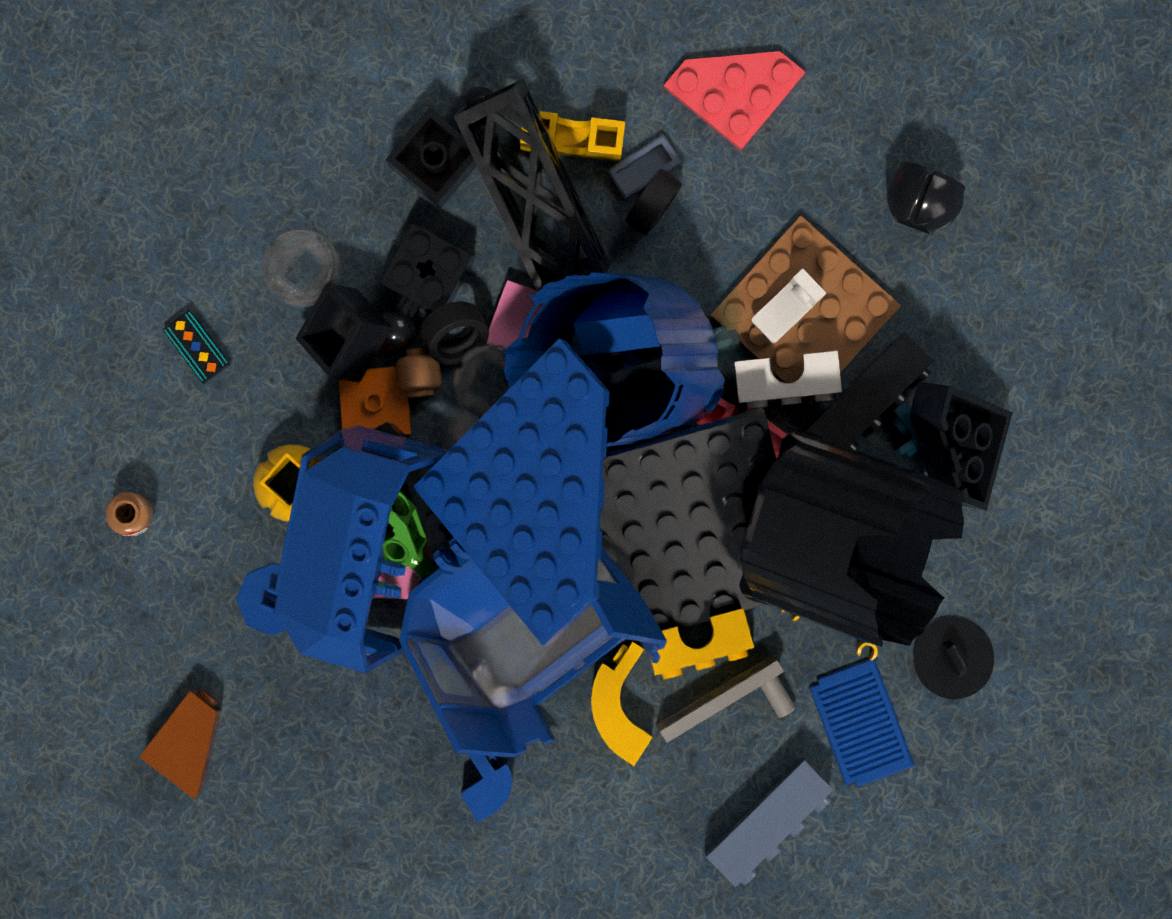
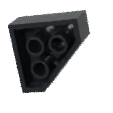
[909,381,1013,511]

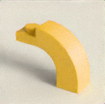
[591,642,653,766]

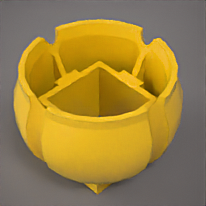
[253,444,323,522]

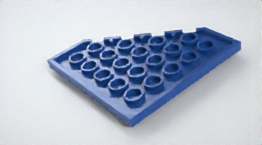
[413,338,610,646]

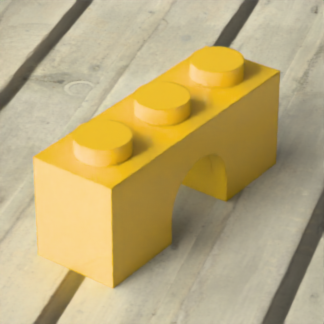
[520,111,625,162]
[650,608,754,680]

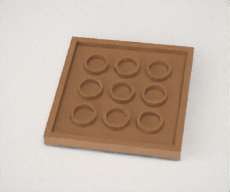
[710,216,901,406]

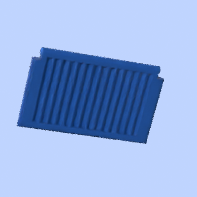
[809,659,914,787]

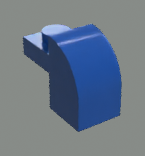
[460,754,513,823]

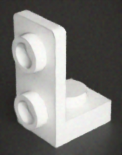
[751,268,826,343]

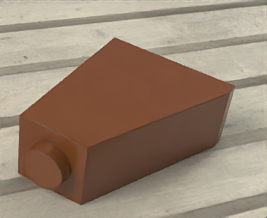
[140,689,222,799]

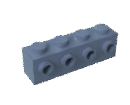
[705,758,833,887]

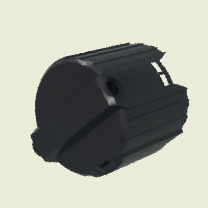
[739,429,964,647]

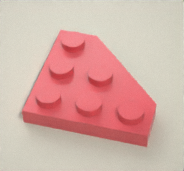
[664,51,806,151]

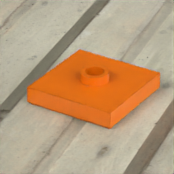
[339,367,411,435]

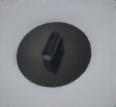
[913,618,994,699]

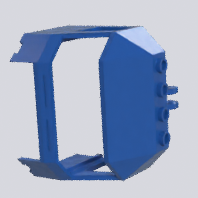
[274,425,449,673]

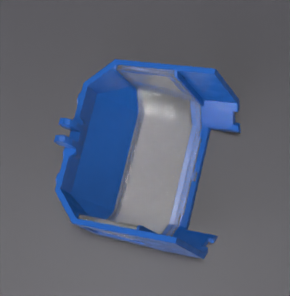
[399,537,667,757]

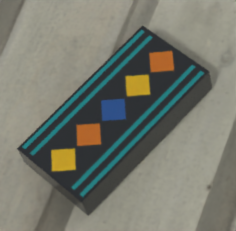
[162,310,231,384]

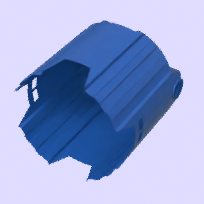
[502,272,725,447]

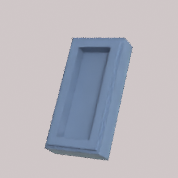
[607,135,681,200]

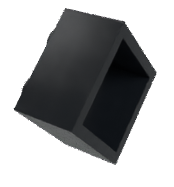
[295,283,392,383]

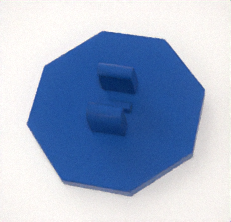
[236,563,286,636]

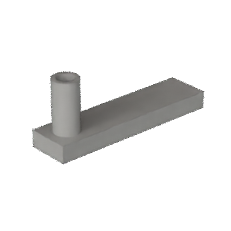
[656,655,796,743]

